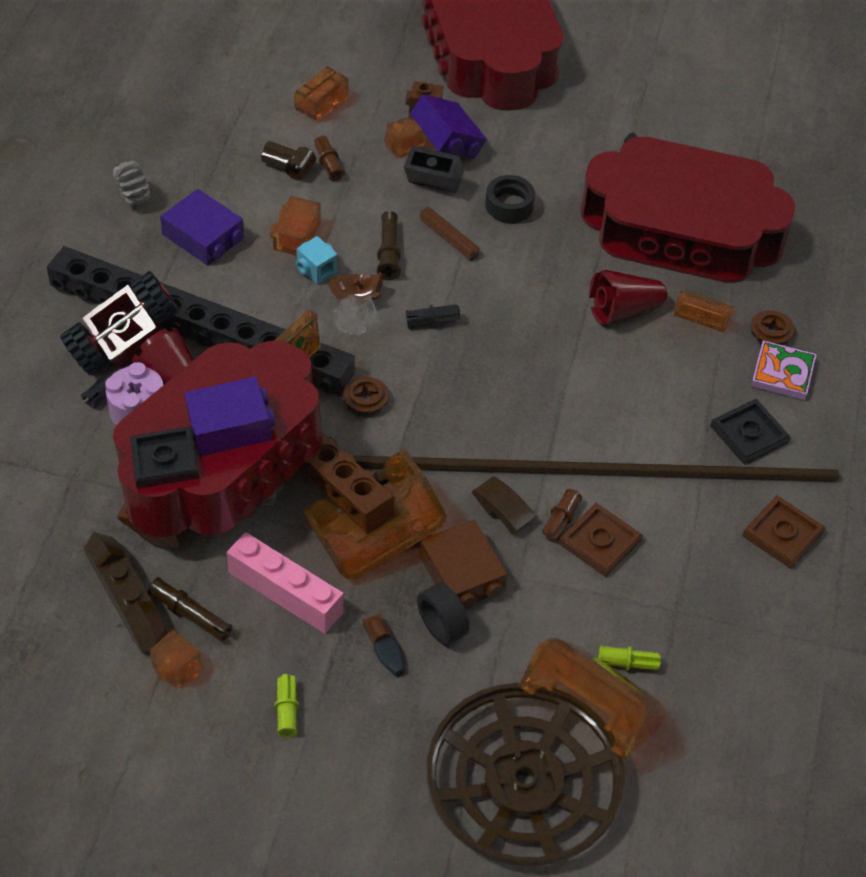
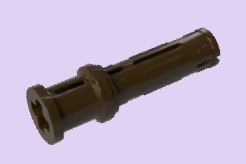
[377,211,401,280]

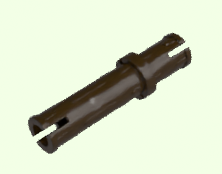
[147,577,233,642]

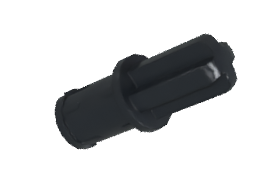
[405,304,460,328]

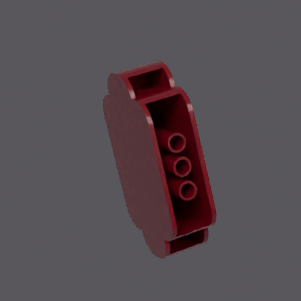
[421,0,564,111]
[580,137,795,283]
[113,341,323,537]

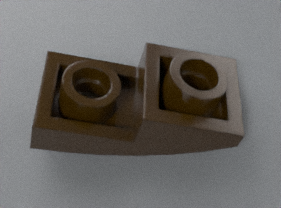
[471,476,536,534]

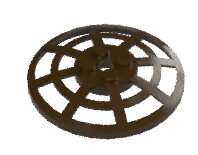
[427,683,625,866]

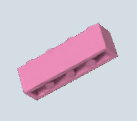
[226,532,344,634]

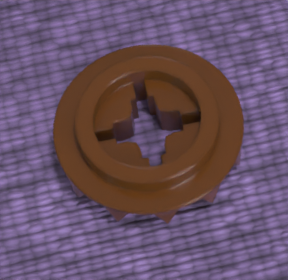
[751,310,794,345]
[343,377,389,415]

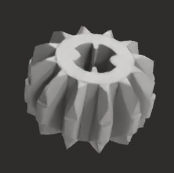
[113,160,150,207]

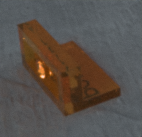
[674,291,735,333]

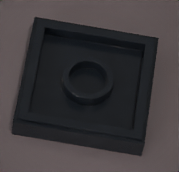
[710,398,791,465]
[130,426,199,489]

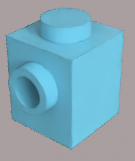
[296,236,338,285]

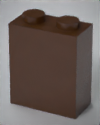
[419,519,507,609]

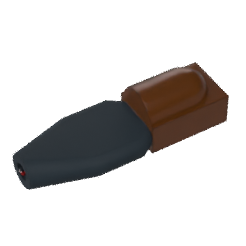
[363,613,405,677]

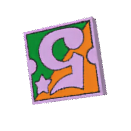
[751,341,816,400]

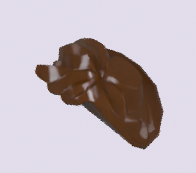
[329,272,383,307]

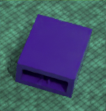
[410,94,487,159]
[160,189,244,266]
[184,376,275,456]

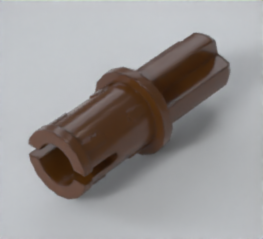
[314,135,345,181]
[542,488,582,540]

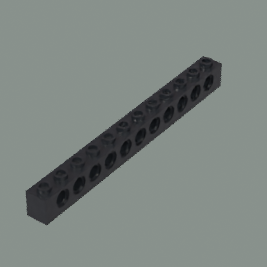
[47,246,355,396]

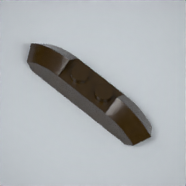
[84,532,170,652]

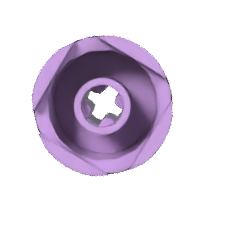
[105,362,163,426]

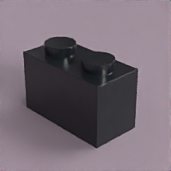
[403,145,464,193]

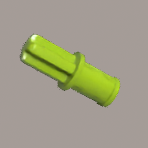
[598,645,661,671]
[274,674,300,738]

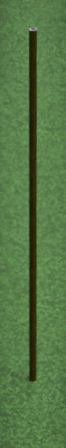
[352,455,839,481]

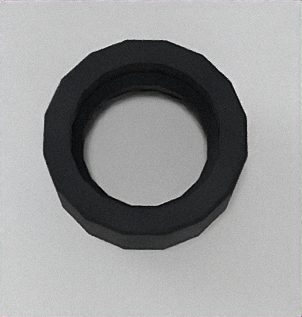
[485,175,535,223]
[417,582,470,645]

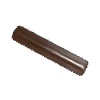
[420,207,480,260]

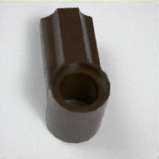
[261,141,316,181]

